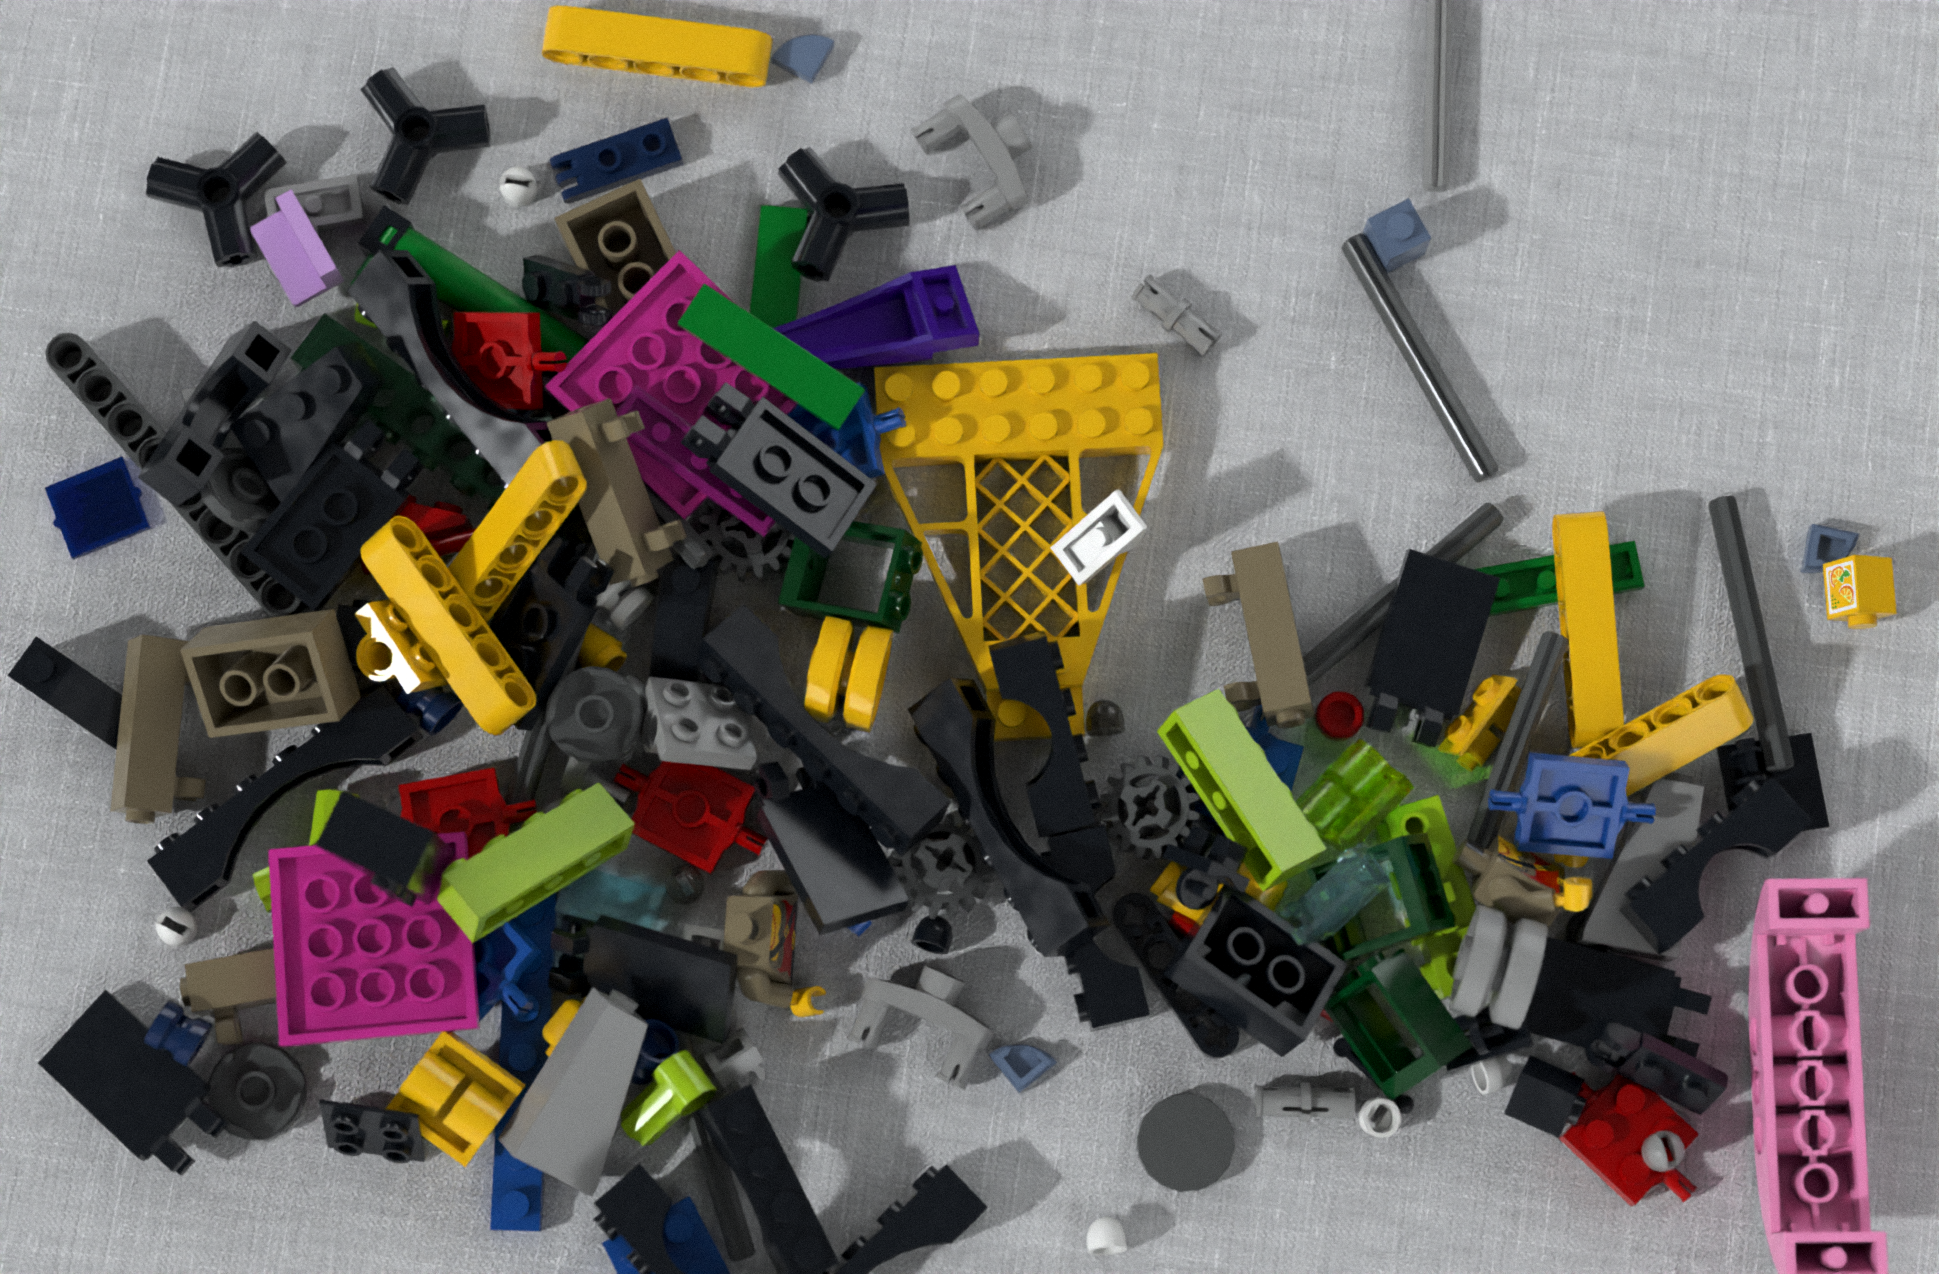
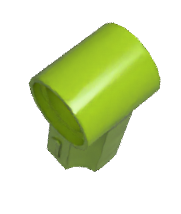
[620,1050,716,1146]

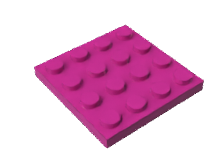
[545,250,798,520]
[268,832,480,1047]

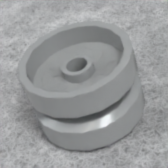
[1449,905,1548,1030]

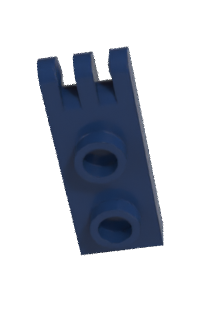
[549,117,684,204]

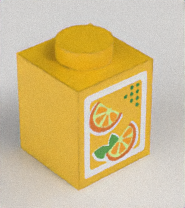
[1823,555,1897,629]

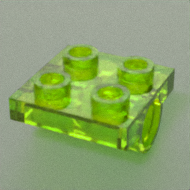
[1295,739,1415,856]

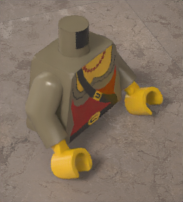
[1452,835,1592,929]
[723,870,826,1017]

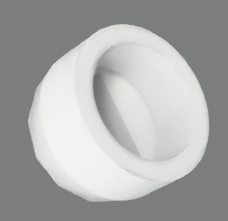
[499,166,538,207]
[156,907,198,947]
[1471,1056,1512,1095]
[1358,1097,1401,1138]
[1086,1216,1127,1256]

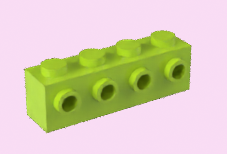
[1157,688,1326,892]
[437,782,635,943]
[1374,795,1476,1001]

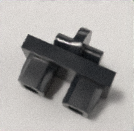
[1163,826,1250,910]
[1446,1006,1534,1072]

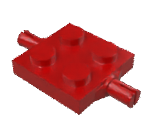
[451,311,567,410]
[614,761,768,875]
[398,767,537,859]
[1558,1071,1699,1207]

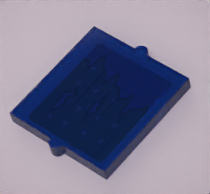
[45,457,151,560]

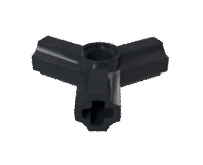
[361,67,491,205]
[146,131,286,268]
[778,147,910,282]

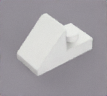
[1051,489,1148,586]

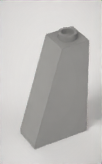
[1575,773,1705,962]
[498,988,648,1197]

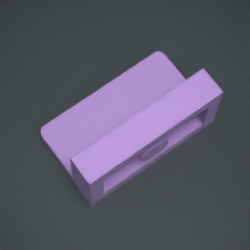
[250,189,344,307]

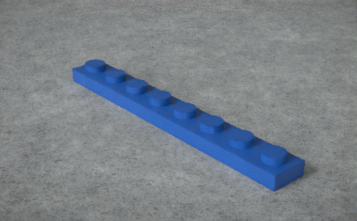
[490,891,558,1232]

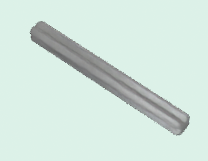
[1423,0,1453,192]

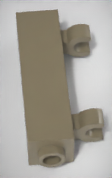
[547,398,687,587]
[1203,541,1315,729]
[110,634,206,824]
[180,948,277,1046]

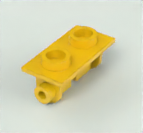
[1437,674,1522,772]

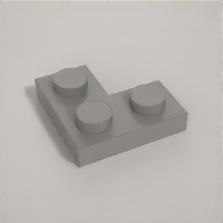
[264,174,366,281]

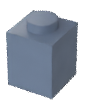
[1362,198,1431,273]

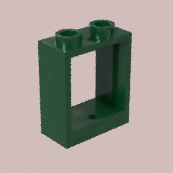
[778,521,923,634]
[1307,833,1456,962]
[1324,947,1472,1101]

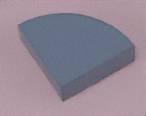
[771,35,835,84]
[1801,524,1859,573]
[988,1044,1057,1093]

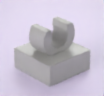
[703,1028,766,1092]

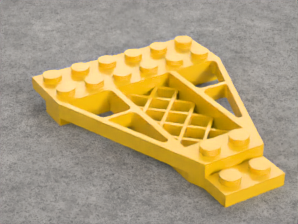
[874,353,1164,742]

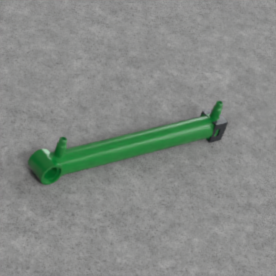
[351,205,590,374]

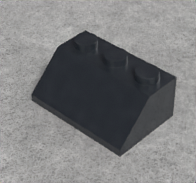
[1163,885,1348,1057]

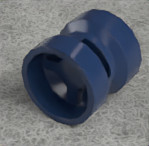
[396,686,464,736]
[144,1000,213,1067]
[630,1019,679,1085]

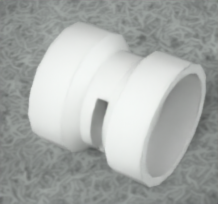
[596,580,654,630]

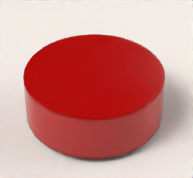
[1315,691,1364,741]

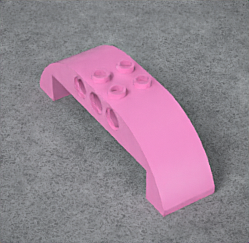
[1748,878,1888,1274]

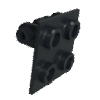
[1716,733,1830,831]
[319,1099,426,1163]

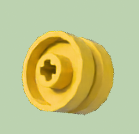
[804,615,893,733]

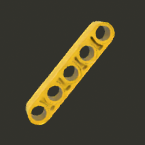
[541,5,773,88]
[448,440,587,623]
[1552,511,1624,748]
[360,516,536,736]
[1568,674,1754,796]

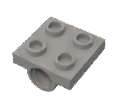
[641,677,757,770]

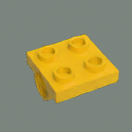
[354,599,449,694]
[386,1031,526,1167]

